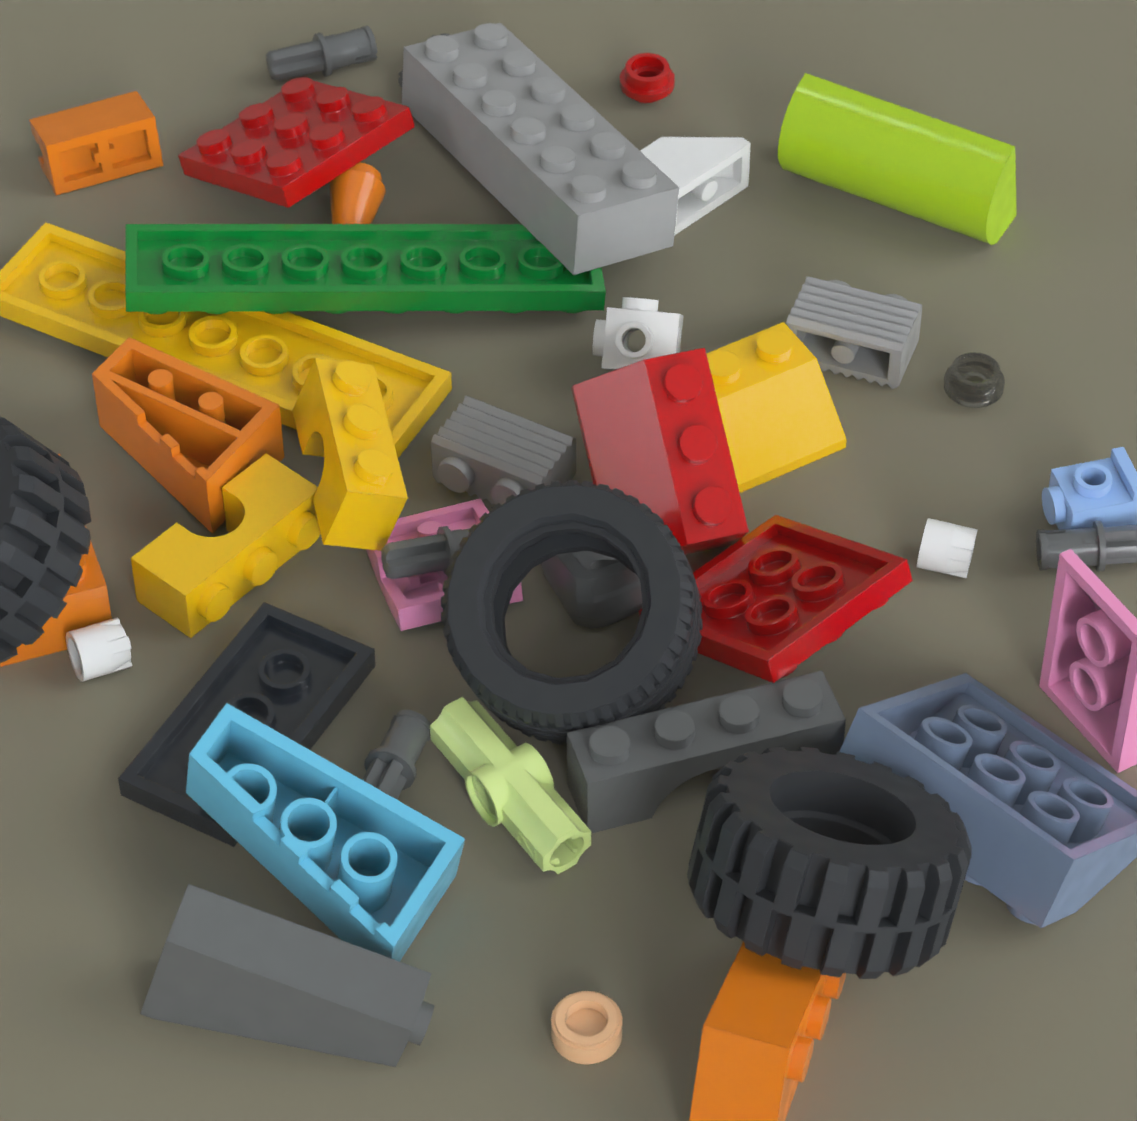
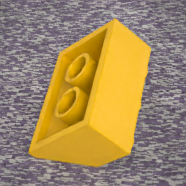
[706,322,847,493]

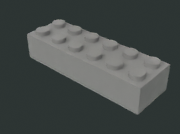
[401,23,679,275]

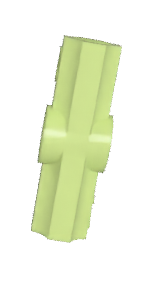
[430,697,591,874]

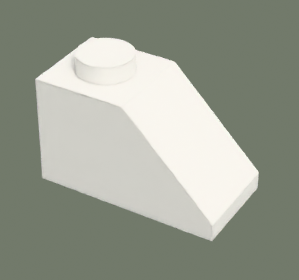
[640,137,751,235]

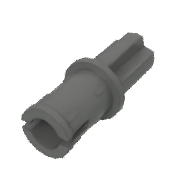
[266,25,377,81]
[1036,521,1137,572]
[381,526,470,579]
[362,710,431,800]

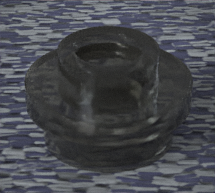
[944,352,1005,408]

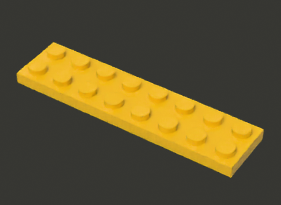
[0,222,452,458]

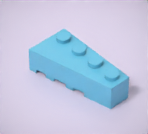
[186,703,465,962]

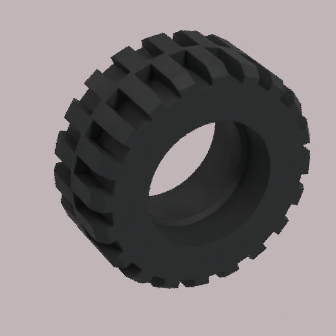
[0,416,91,663]
[687,747,972,979]

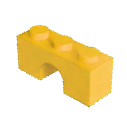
[292,357,408,551]
[131,453,321,638]

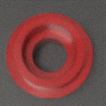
[620,53,675,103]

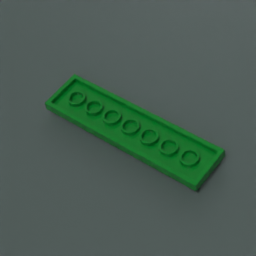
[125,224,606,314]

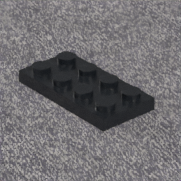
[118,602,376,847]

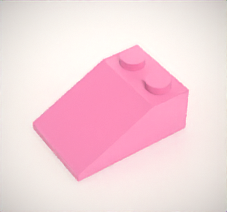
[1039,549,1137,774]

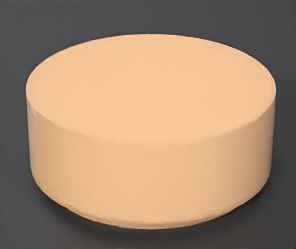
[551,991,622,1064]

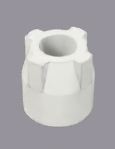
[917,518,978,578]
[66,618,132,682]

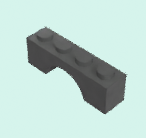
[567,671,846,833]

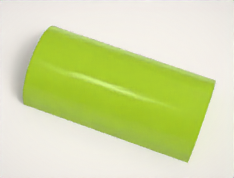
[778,73,1017,245]

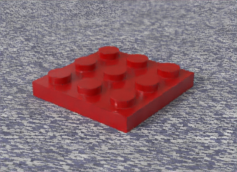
[178,77,415,208]
[638,514,913,683]

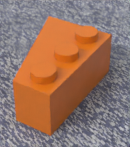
[92,337,285,534]
[689,941,846,1121]

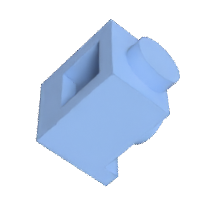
[1042,446,1137,530]

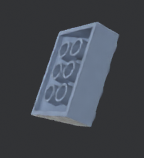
[840,673,1137,928]

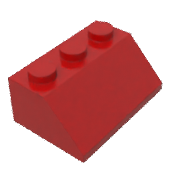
[571,348,749,555]

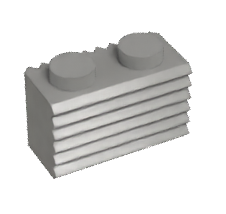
[786,276,923,389]
[431,395,577,505]

